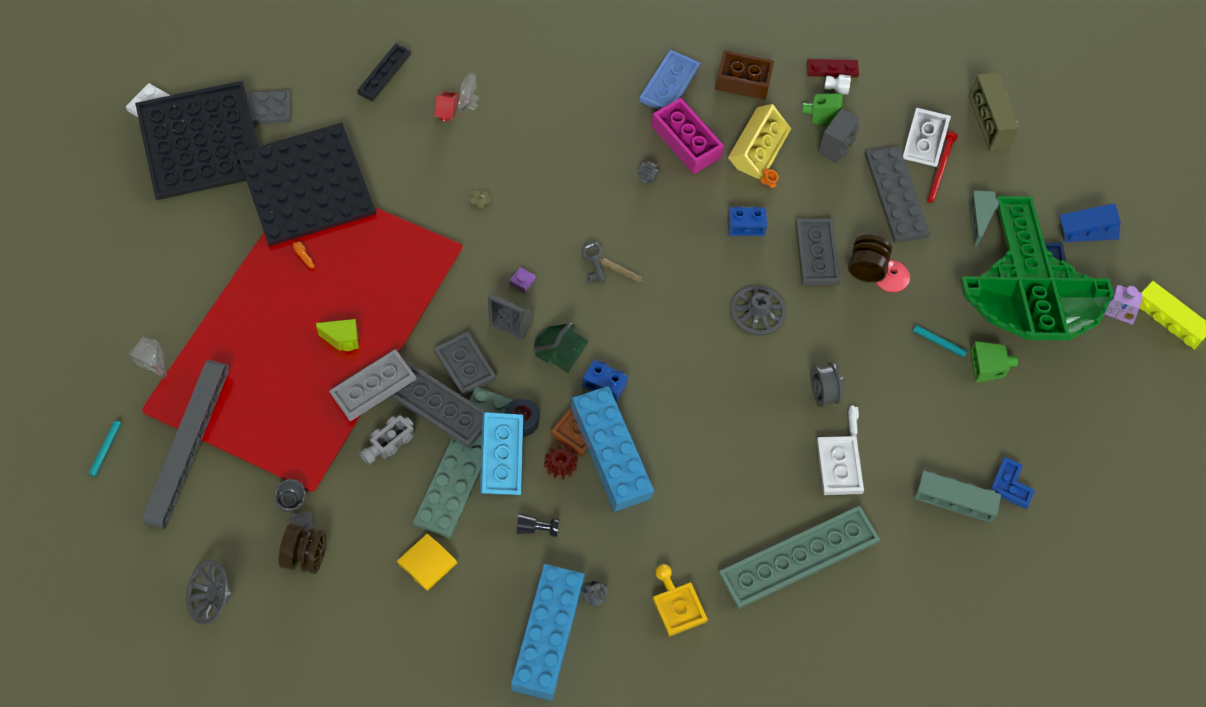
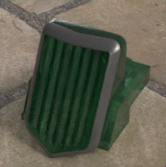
[533,323,589,373]

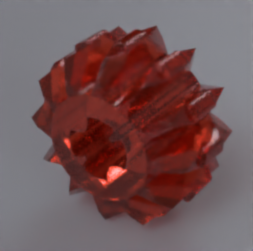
[544,445,578,480]

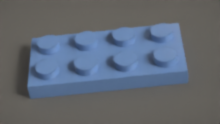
[639,50,701,110]

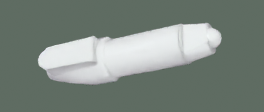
[848,405,859,436]

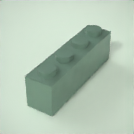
[914,470,1001,523]

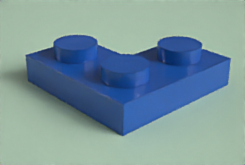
[990,457,1035,509]

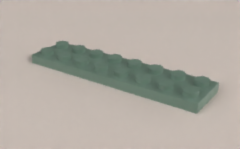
[413,387,512,539]
[718,506,881,609]

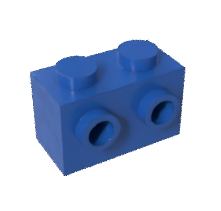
[727,206,767,236]
[582,359,628,403]

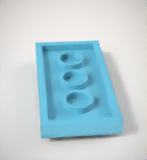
[480,412,523,495]

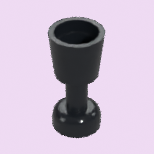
[516,514,559,537]

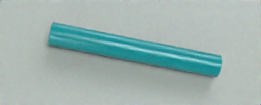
[913,325,967,357]
[88,421,121,477]

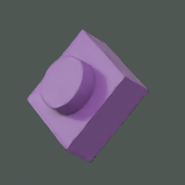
[510,267,536,293]

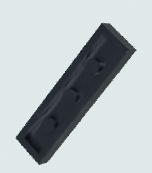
[357,43,411,102]

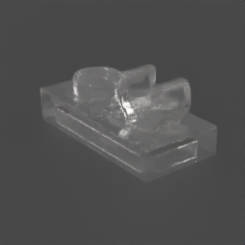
[458,73,479,111]

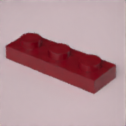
[806,59,859,78]

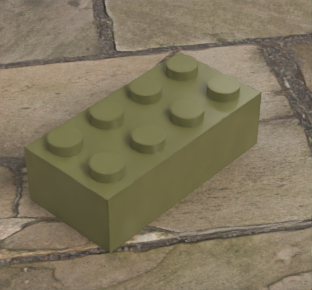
[968,72,1019,152]

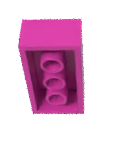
[651,98,724,174]

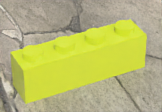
[1139,281,1206,350]

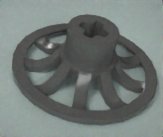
[731,285,787,335]
[186,560,231,625]

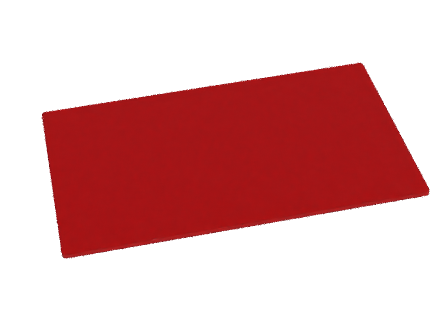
[142,207,463,492]

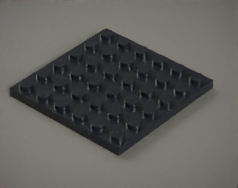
[135,81,259,200]
[237,123,376,247]

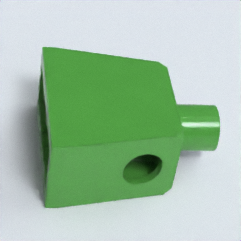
[803,94,843,126]
[970,341,1018,382]

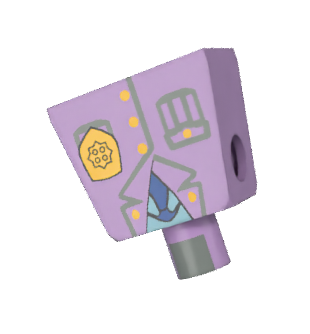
[1105,285,1143,325]

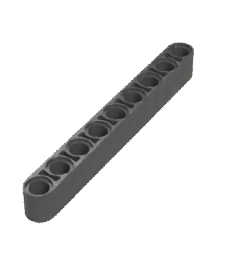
[143,360,229,529]

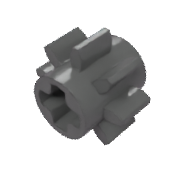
[637,161,660,184]
[581,580,609,606]

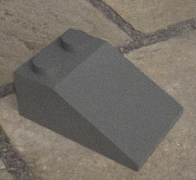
[488,294,533,340]

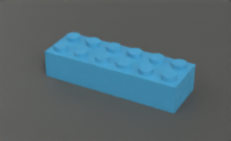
[570,386,654,512]
[511,564,585,701]

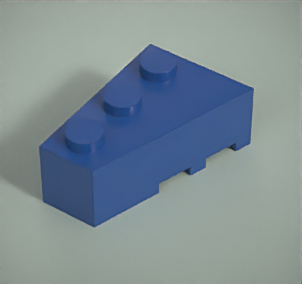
[1060,203,1121,242]

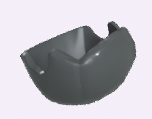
[274,479,306,512]

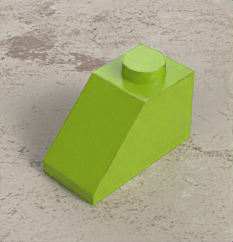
[316,319,359,351]

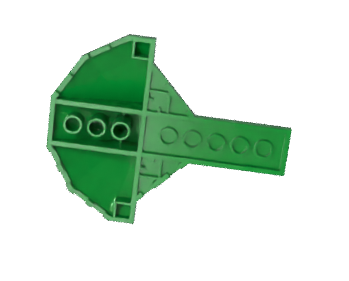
[960,196,1114,341]

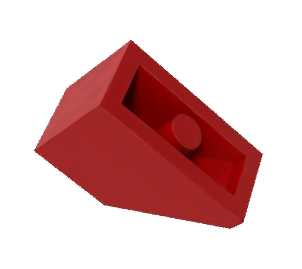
[434,91,460,121]

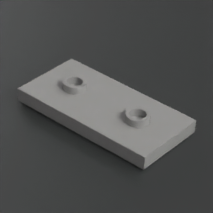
[329,349,417,421]

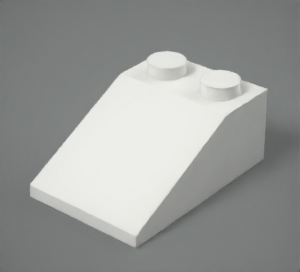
[903,108,951,167]

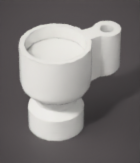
[824,74,851,95]

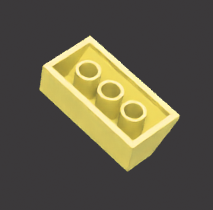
[728,104,791,179]

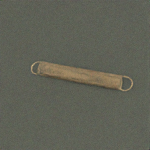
[599,258,646,283]

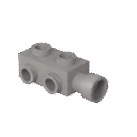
[359,415,414,465]

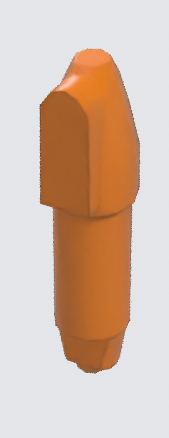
[293,241,314,268]

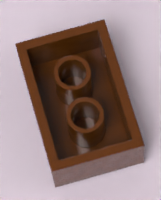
[715,50,775,100]

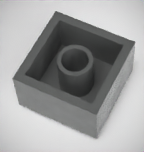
[818,108,860,163]

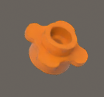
[760,169,779,188]

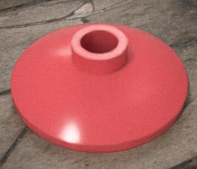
[875,260,910,292]

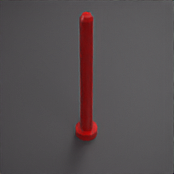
[927,131,958,203]

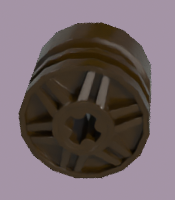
[848,234,892,283]
[279,524,326,574]

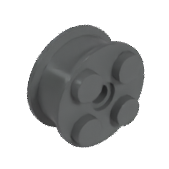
[810,362,845,407]

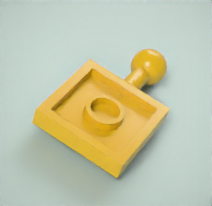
[652,564,708,637]

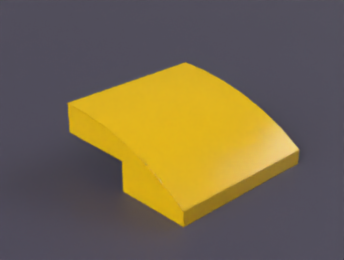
[397,534,457,591]

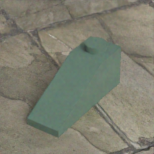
[969,191,999,246]

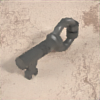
[582,240,606,284]

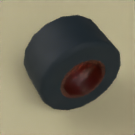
[504,398,540,437]

